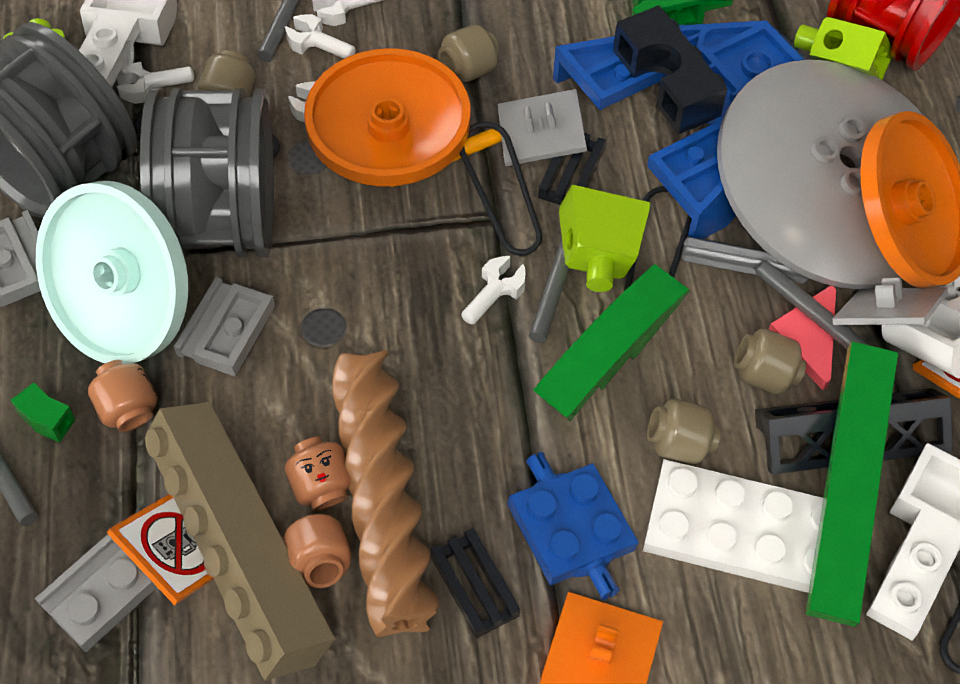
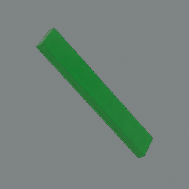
[805,341,898,627]

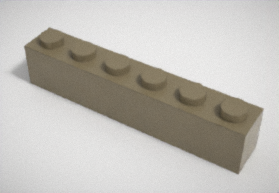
[144,402,336,681]

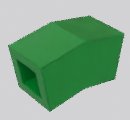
[10,382,76,443]

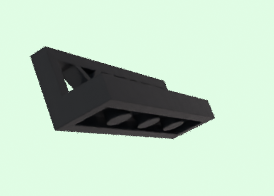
[755,388,953,474]

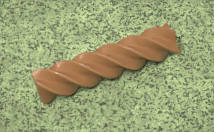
[332,350,439,637]

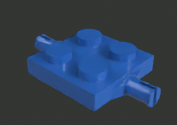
[507,452,639,600]

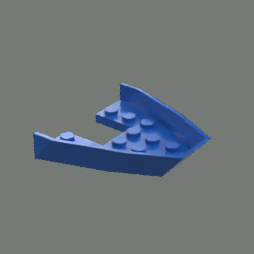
[553,20,809,239]

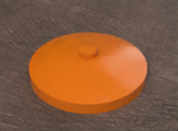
[304,48,470,186]
[860,111,960,288]

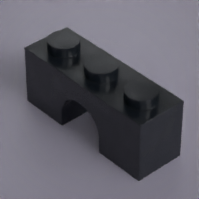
[613,5,727,135]

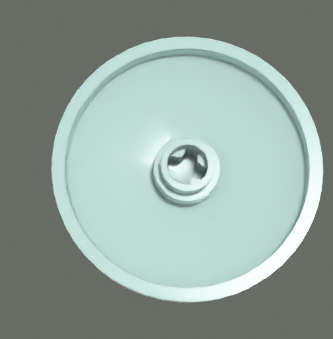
[36,181,188,364]

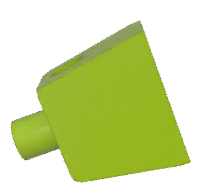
[794,17,892,80]
[559,185,650,292]

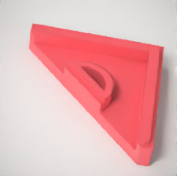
[768,285,836,391]

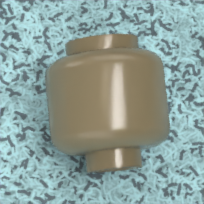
[438,24,499,83]
[198,50,256,97]
[734,329,806,395]
[647,399,721,465]

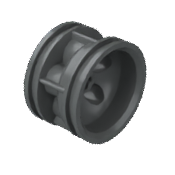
[0,22,137,220]
[140,88,274,258]

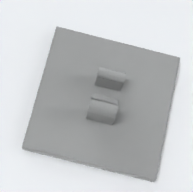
[497,89,587,166]
[832,277,948,325]

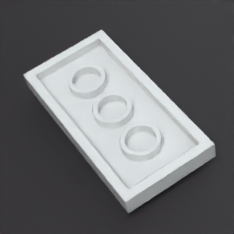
[643,459,824,593]

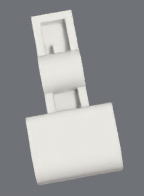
[79,0,177,87]
[882,296,960,378]
[866,443,960,641]

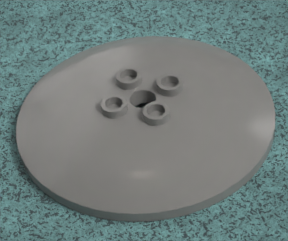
[717,60,924,289]

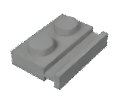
[0,210,41,307]
[174,277,275,377]
[35,534,157,652]

